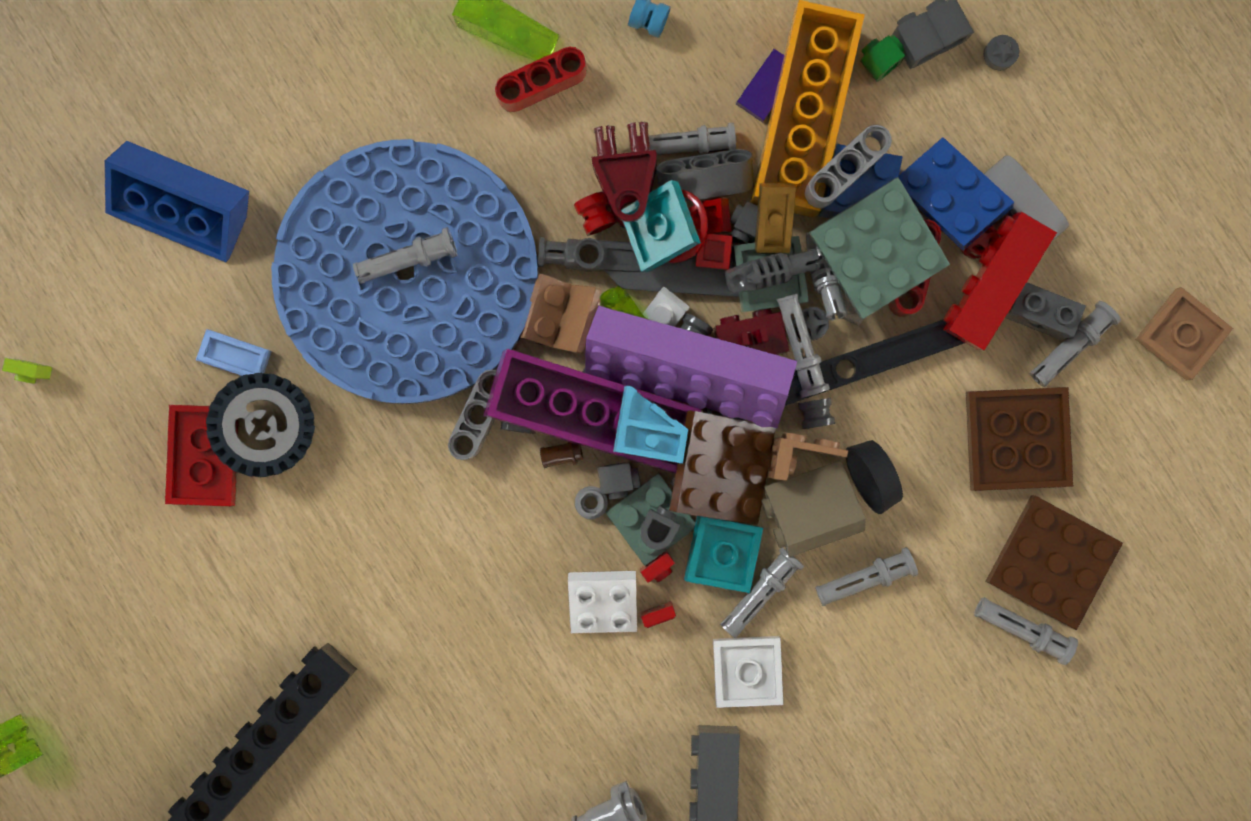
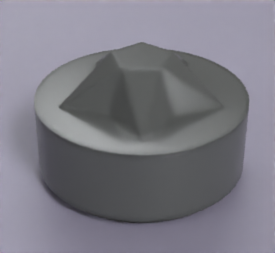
[984,35,1020,71]

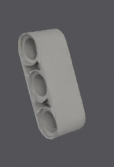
[805,125,892,208]
[984,155,1069,241]
[448,369,497,460]

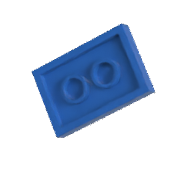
[899,137,1014,251]

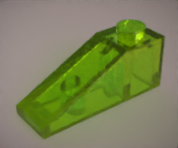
[452,0,559,61]

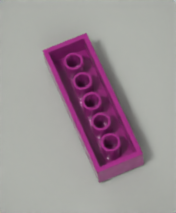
[483,349,701,474]

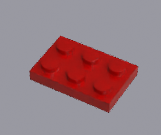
[165,405,239,507]

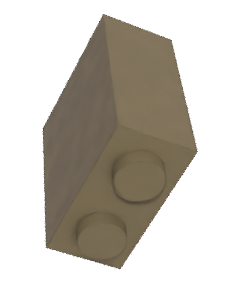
[761,460,866,557]

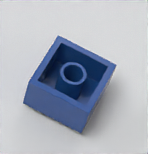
[818,144,903,219]

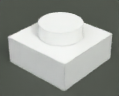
[642,287,690,327]

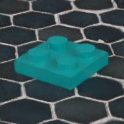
[621,180,701,272]
[684,516,763,593]

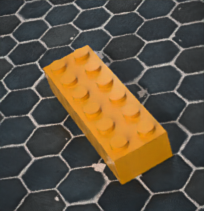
[751,0,865,218]

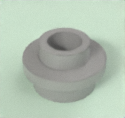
[575,486,608,519]

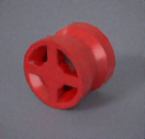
[960,226,999,259]

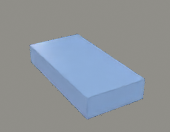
[196,329,272,376]

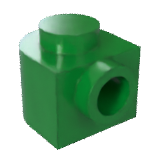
[860,35,905,82]

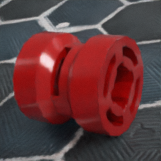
[574,191,617,236]

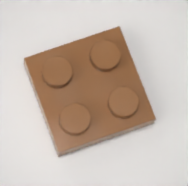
[1135,287,1234,381]

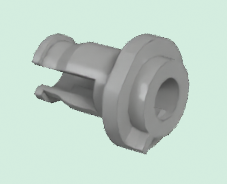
[571,781,647,821]

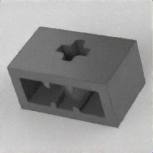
[1005,282,1086,340]

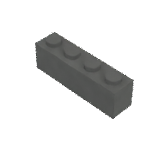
[689,725,740,821]

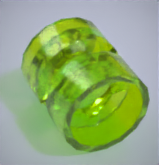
[0,714,44,778]

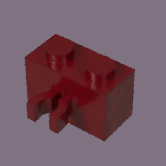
[713,308,789,355]

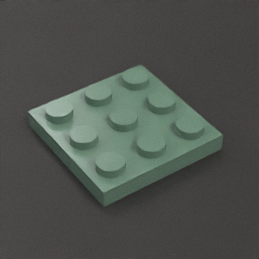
[809,177,950,319]

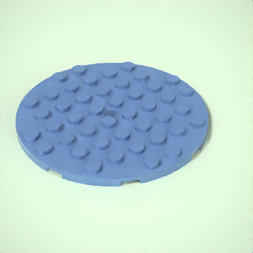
[271,139,538,404]

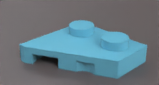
[613,386,688,463]

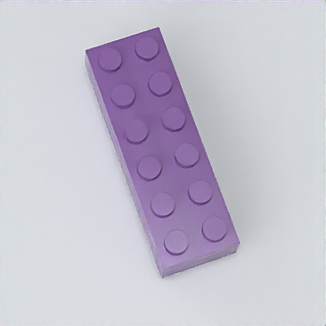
[585,306,797,429]

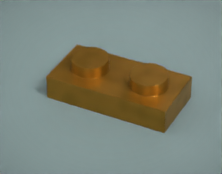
[755,183,796,253]

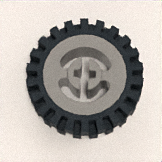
[206,373,315,477]

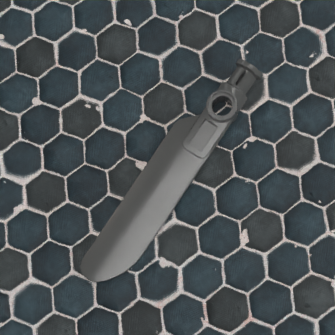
[538,237,739,297]

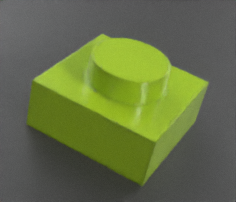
[2,358,52,384]

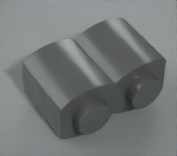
[892,0,974,69]

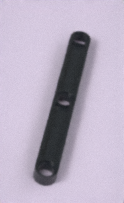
[706,319,965,421]

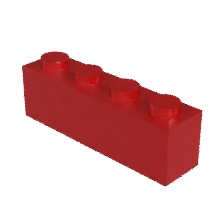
[943,212,1057,351]

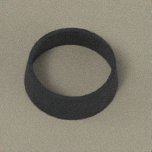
[845,440,903,514]

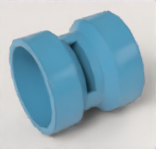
[628,0,671,38]

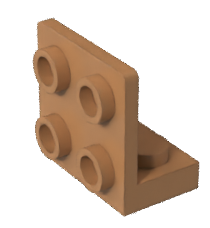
[520,274,601,354]
[767,433,848,481]

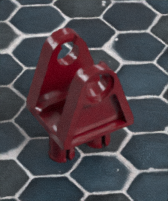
[592,122,657,229]

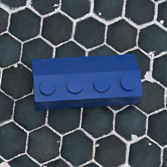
[104,141,249,262]

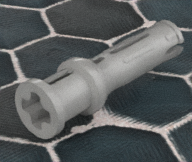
[649,123,736,155]
[353,227,458,284]
[777,293,830,397]
[1029,301,1121,388]
[815,547,918,606]
[720,548,805,638]
[974,597,1078,665]

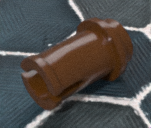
[540,442,583,469]

